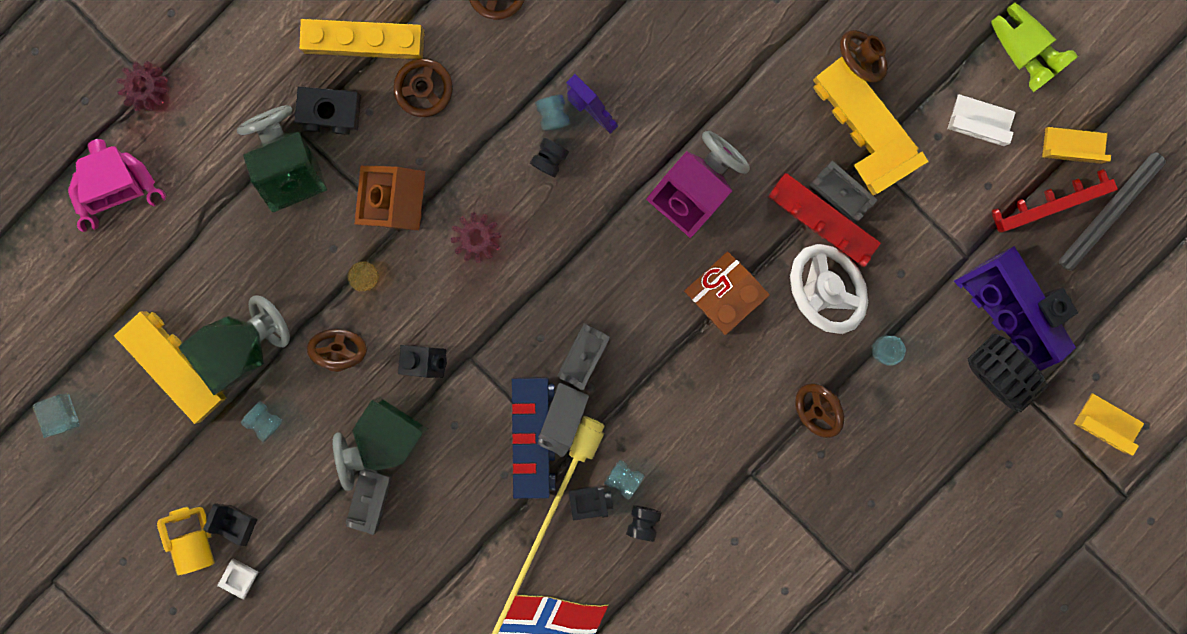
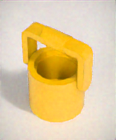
[157,507,215,575]

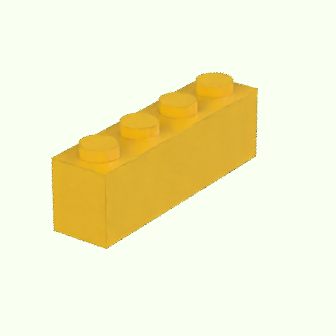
[299,19,424,59]
[813,57,919,154]
[114,311,227,424]

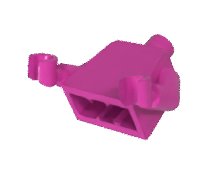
[68,139,166,232]

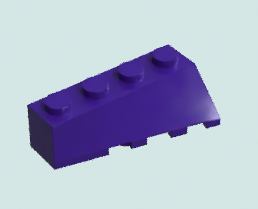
[954,246,1076,371]

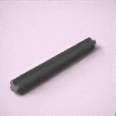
[1059,152,1166,271]

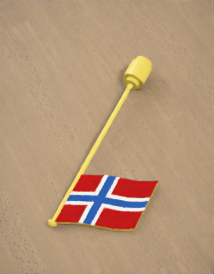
[492,416,608,634]

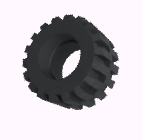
[967,333,1048,413]

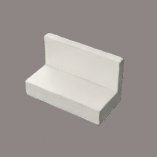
[947,94,1016,146]

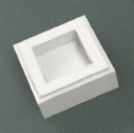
[217,558,259,600]

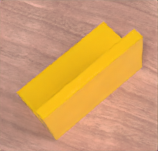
[1042,127,1111,164]
[854,133,929,195]
[1074,393,1144,456]

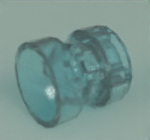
[535,94,571,131]
[872,335,906,366]
[241,401,283,443]
[604,459,645,500]

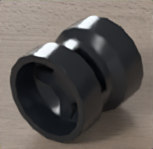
[529,138,569,178]
[626,505,662,542]

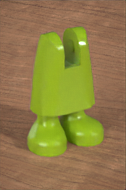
[991,2,1079,92]

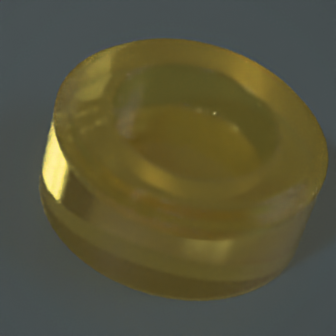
[348,262,379,291]

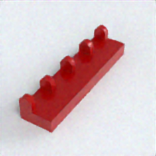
[992,169,1118,233]
[767,173,881,267]

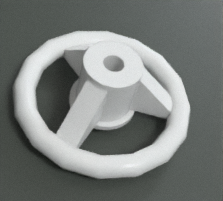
[790,244,869,334]

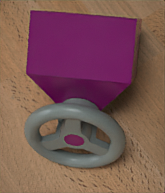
[646,131,750,238]

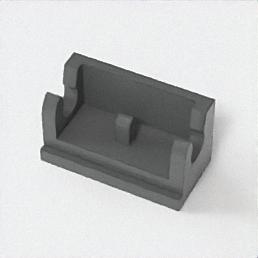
[809,161,877,223]
[557,323,610,390]
[538,383,589,457]
[345,467,393,535]

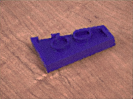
[566,74,618,134]

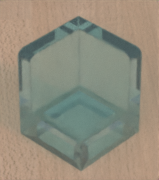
[33,393,80,438]

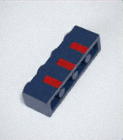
[512,377,556,499]

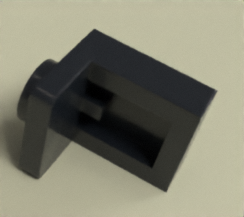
[1038,287,1078,328]
[398,345,447,378]
[568,485,613,521]
[203,503,258,546]

